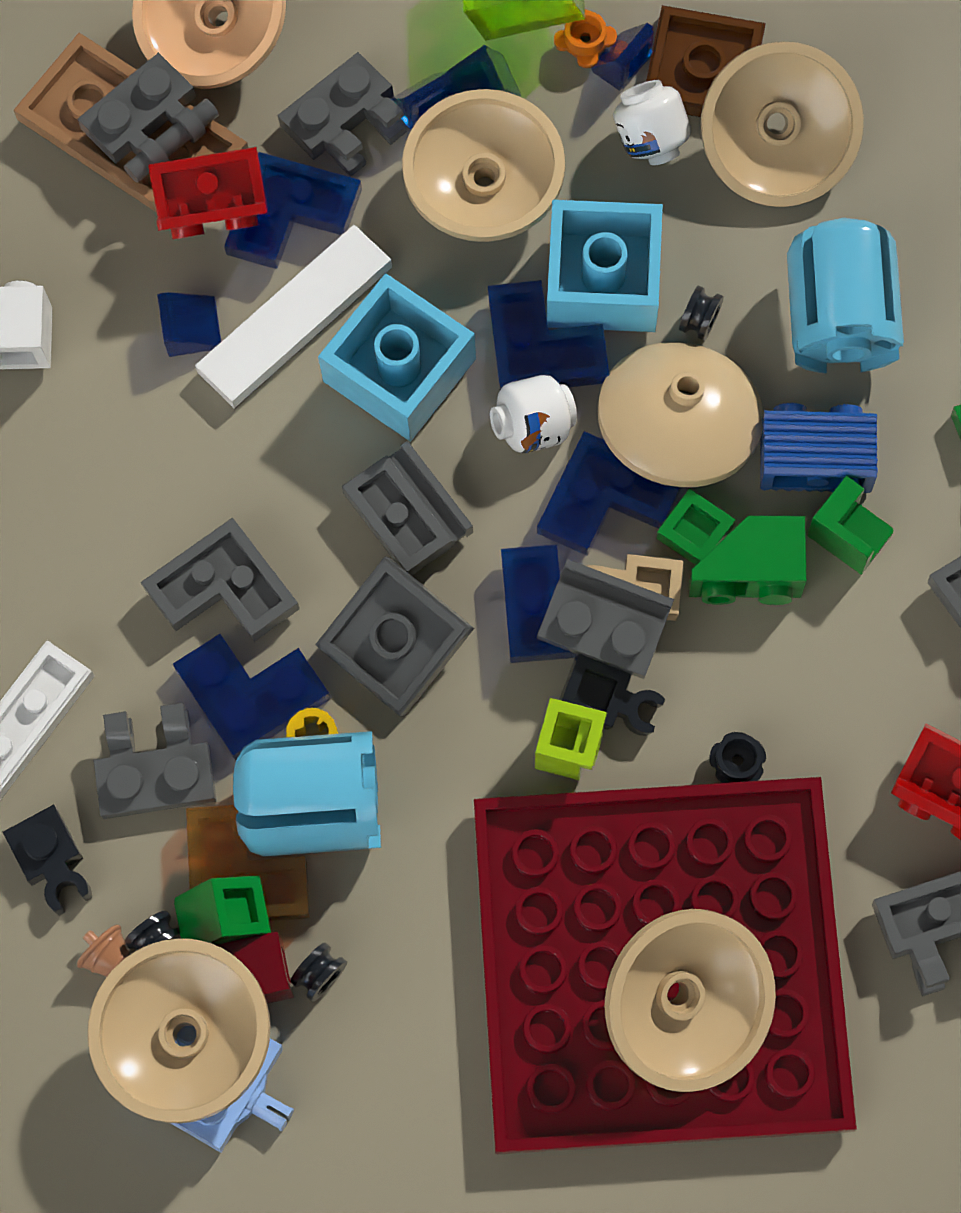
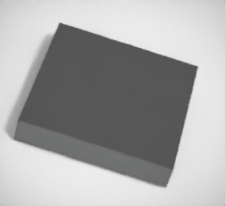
[315,556,475,717]

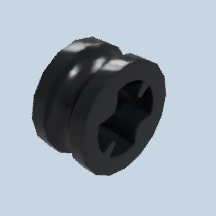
[679,285,724,341]
[124,910,181,950]
[290,942,347,1002]

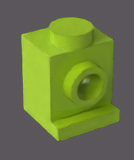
[535,698,607,780]

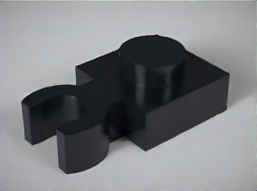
[559,654,665,736]
[3,804,92,916]

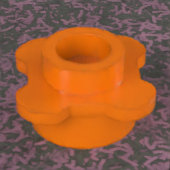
[554,9,617,68]

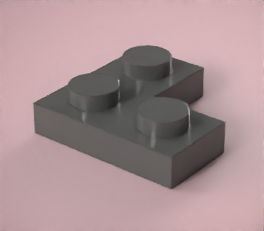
[141,517,300,642]

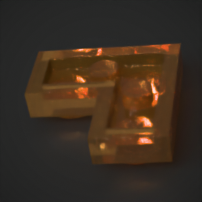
[186,804,310,921]

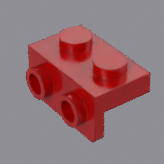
[148,147,268,240]
[891,723,961,840]

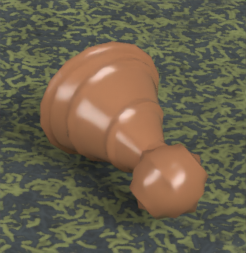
[77,925,130,977]

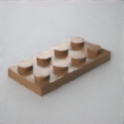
[13,32,249,213]

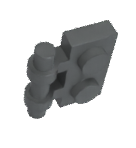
[77,52,219,183]

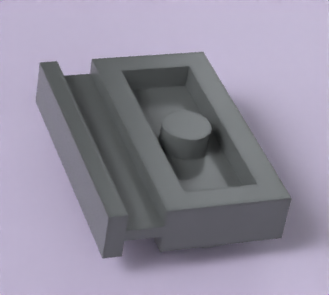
[342,441,473,576]
[537,559,674,679]

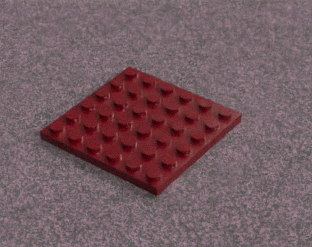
[474,777,857,1155]

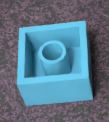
[547,200,663,332]
[318,273,476,442]

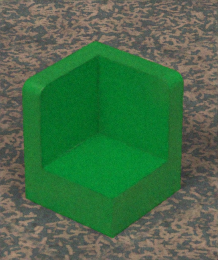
[807,476,893,575]
[174,876,271,945]

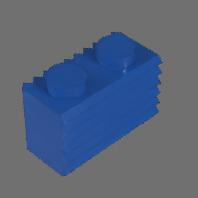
[760,403,878,494]

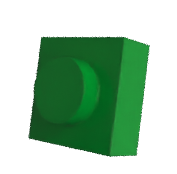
[656,488,736,565]

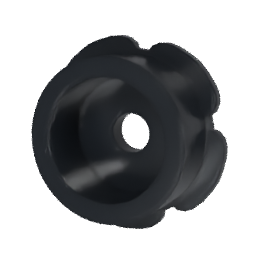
[709,732,766,783]

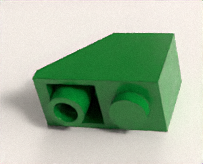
[688,516,807,605]

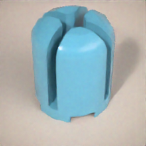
[787,218,904,374]
[233,731,381,857]

